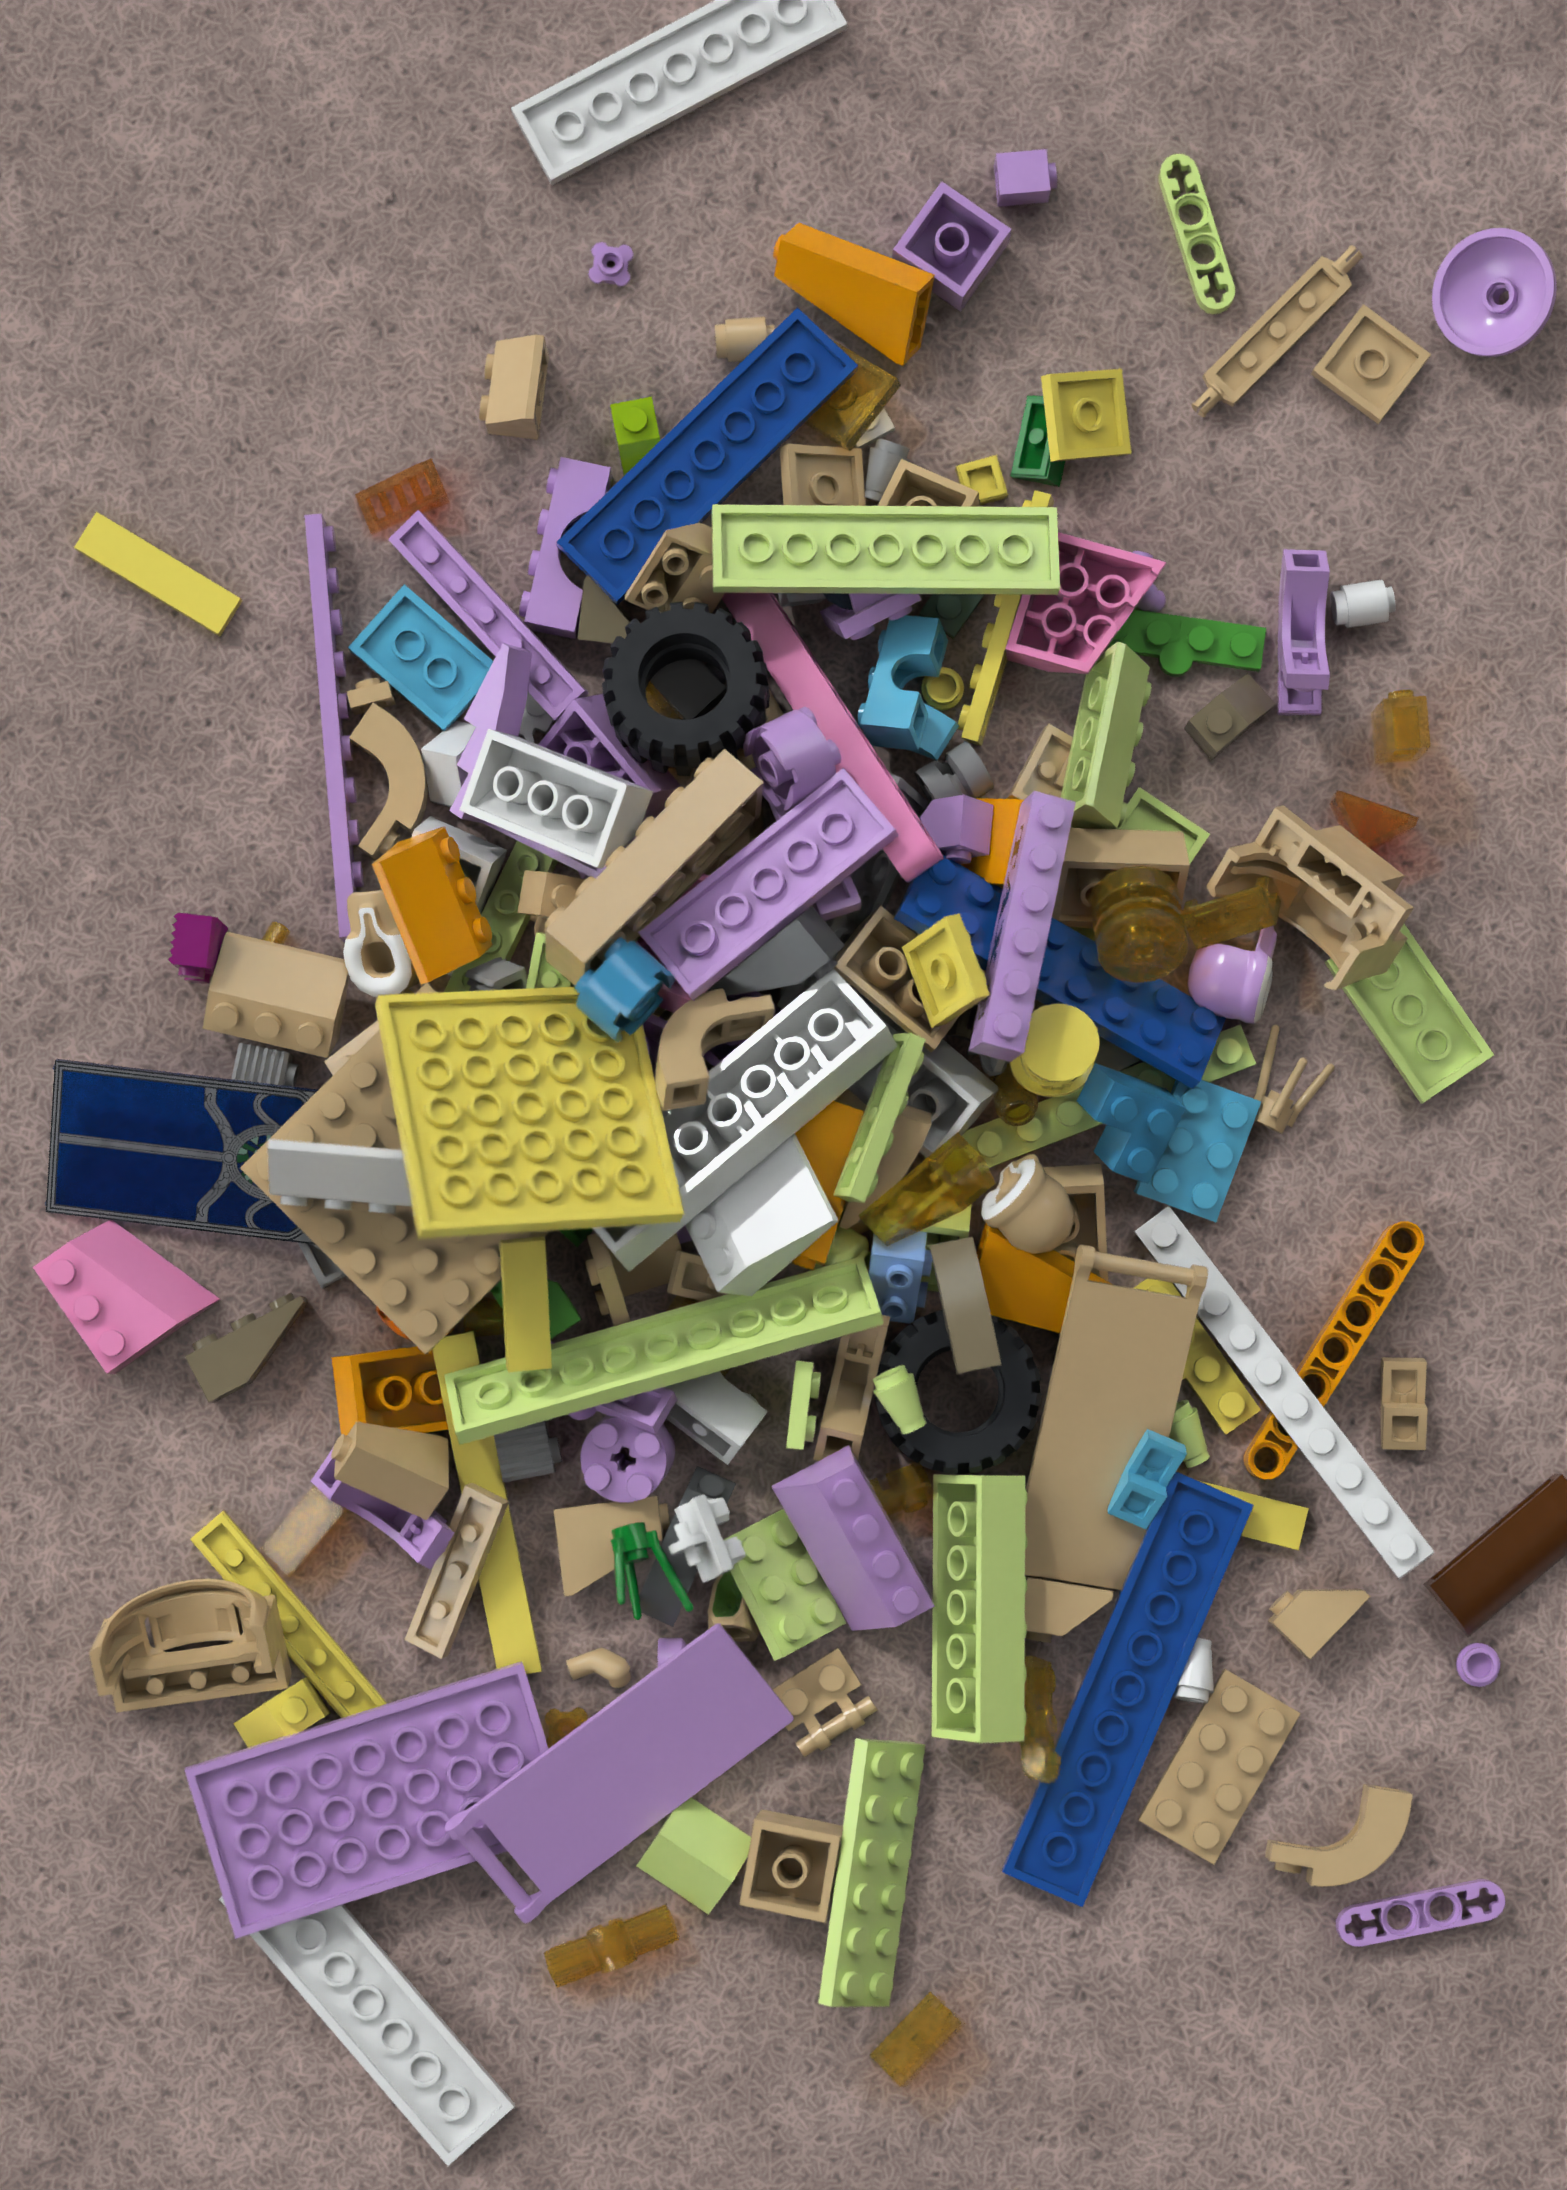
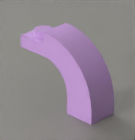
[1278,549,1330,692]
[311,1448,455,1570]

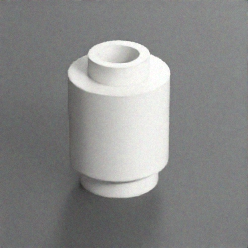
[1330,579,1396,628]

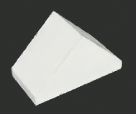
[421,721,476,807]

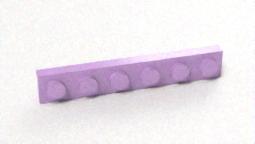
[388,510,589,721]

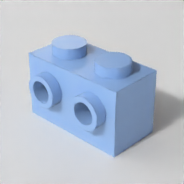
[868,1225,932,1324]

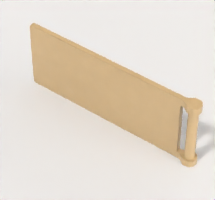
[1025,1245,1208,1590]

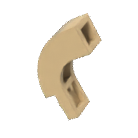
[349,703,428,861]
[655,988,775,1111]
[813,1315,890,1461]
[1265,1784,1413,1887]

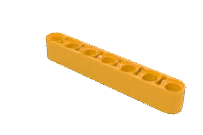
[1243,1221,1424,1479]

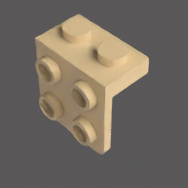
[585,1233,682,1326]

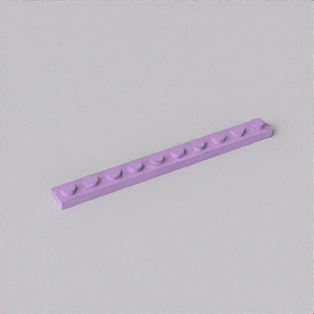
[304,514,364,942]

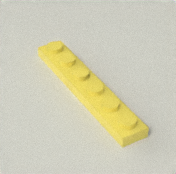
[958,490,1054,746]

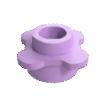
[589,242,633,287]

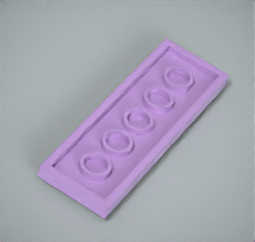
[638,768,899,1001]

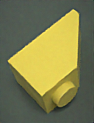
[233,1677,330,1748]

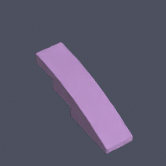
[449,643,532,824]

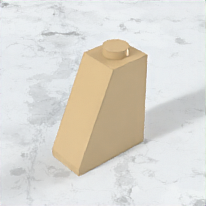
[331,1421,449,1520]
[553,1495,670,1596]

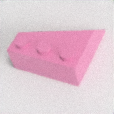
[1006,532,1166,674]
[33,1220,220,1374]

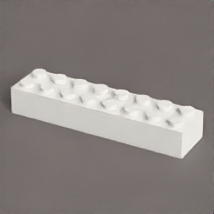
[592,968,898,1272]

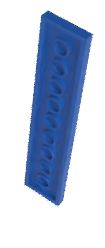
[1002,1471,1254,1907]

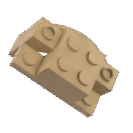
[1206,805,1414,990]

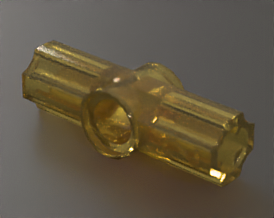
[544,1903,680,1988]

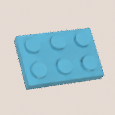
[348,584,493,731]
[1134,1079,1261,1222]

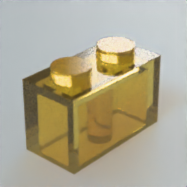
[1371,690,1431,764]

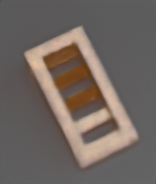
[355,458,450,535]

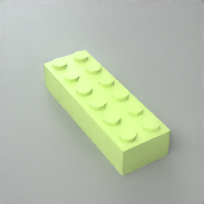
[932,1474,1028,1743]

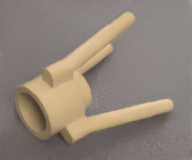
[1253,1025,1335,1134]

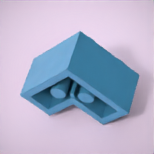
[1077,1063,1186,1184]

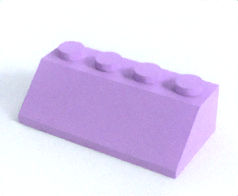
[772,1445,935,1631]

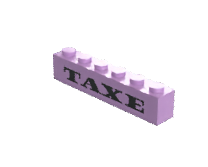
[969,791,1076,1062]

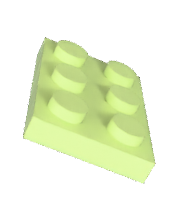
[723,1509,846,1661]

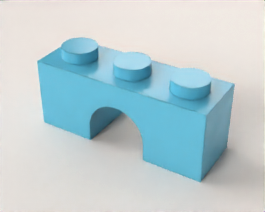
[858,615,948,751]

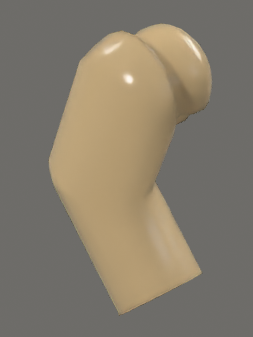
[566,1648,631,1688]

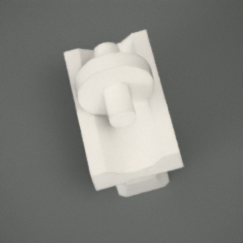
[668,1494,746,1583]

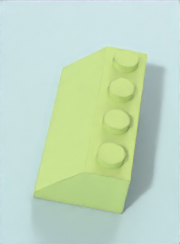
[1061,642,1151,829]

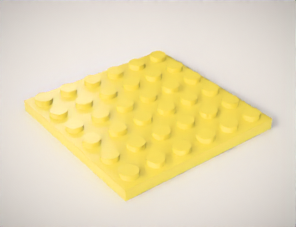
[375,987,684,1239]

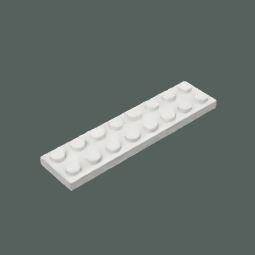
[511,0,847,185]
[219,1896,515,2166]

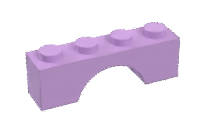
[519,457,612,639]

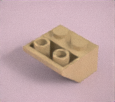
[625,523,725,613]

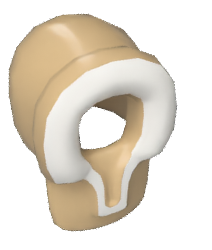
[343,890,420,997]
[981,1154,1074,1254]

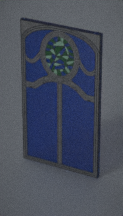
[45,1059,318,1245]

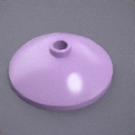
[1432,228,1557,357]

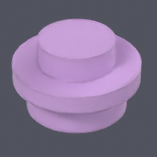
[1456,1643,1500,1687]

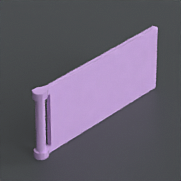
[444,1623,793,1923]

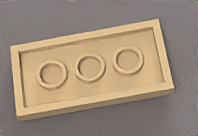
[1138,1669,1301,1865]

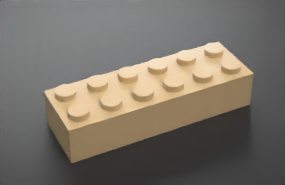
[545,749,764,985]

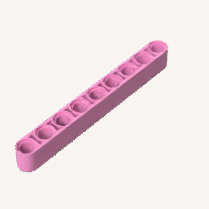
[722,593,944,883]

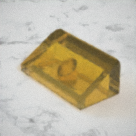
[260,1485,350,1577]

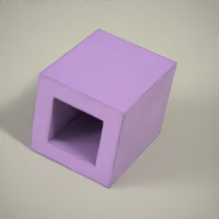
[994,149,1057,207]

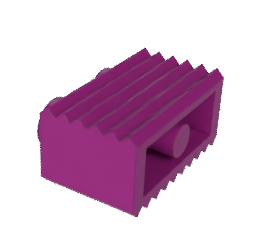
[168,912,228,984]

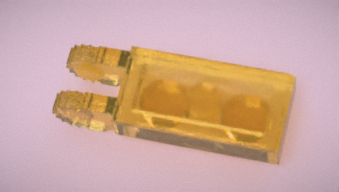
[1019,1655,1061,1784]

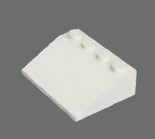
[685,1133,838,1296]

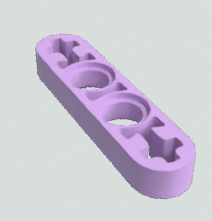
[1336,1879,1505,1947]

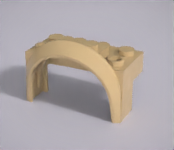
[89,1579,292,1713]

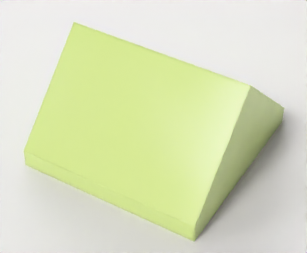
[636,1797,751,1915]

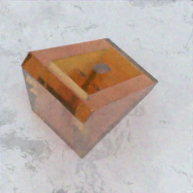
[1329,790,1419,850]

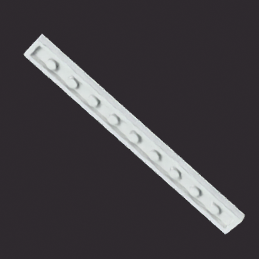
[1134,1206,1434,1579]

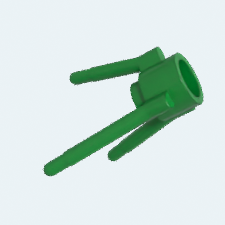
[611,1522,693,1620]

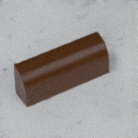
[1423,1474,1567,1637]

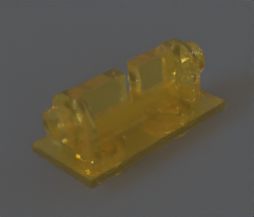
[869,1463,933,1516]

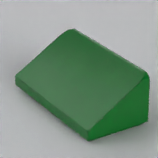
[1010,395,1065,487]

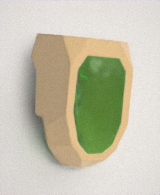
[708,1571,760,1642]

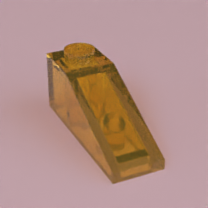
[858,1133,996,1246]

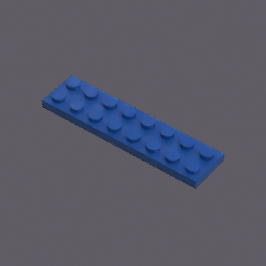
[556,307,858,605]
[894,855,1226,1089]

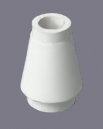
[1174,1638,1214,1703]

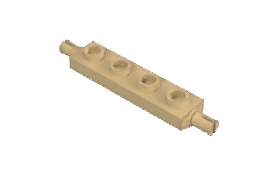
[1191,245,1363,418]

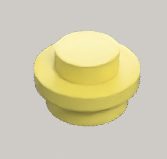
[921,667,964,710]

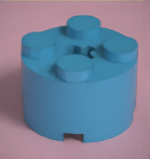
[574,937,675,1042]

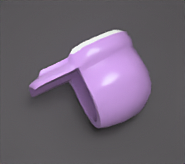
[1187,914,1277,1024]

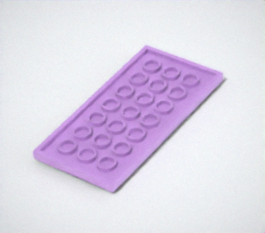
[185,1661,548,1939]

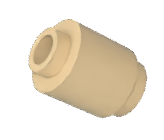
[715,317,775,362]

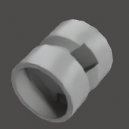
[914,741,994,803]

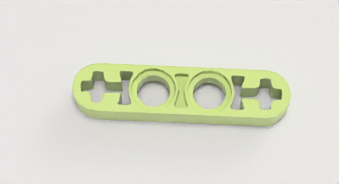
[1159,154,1235,314]

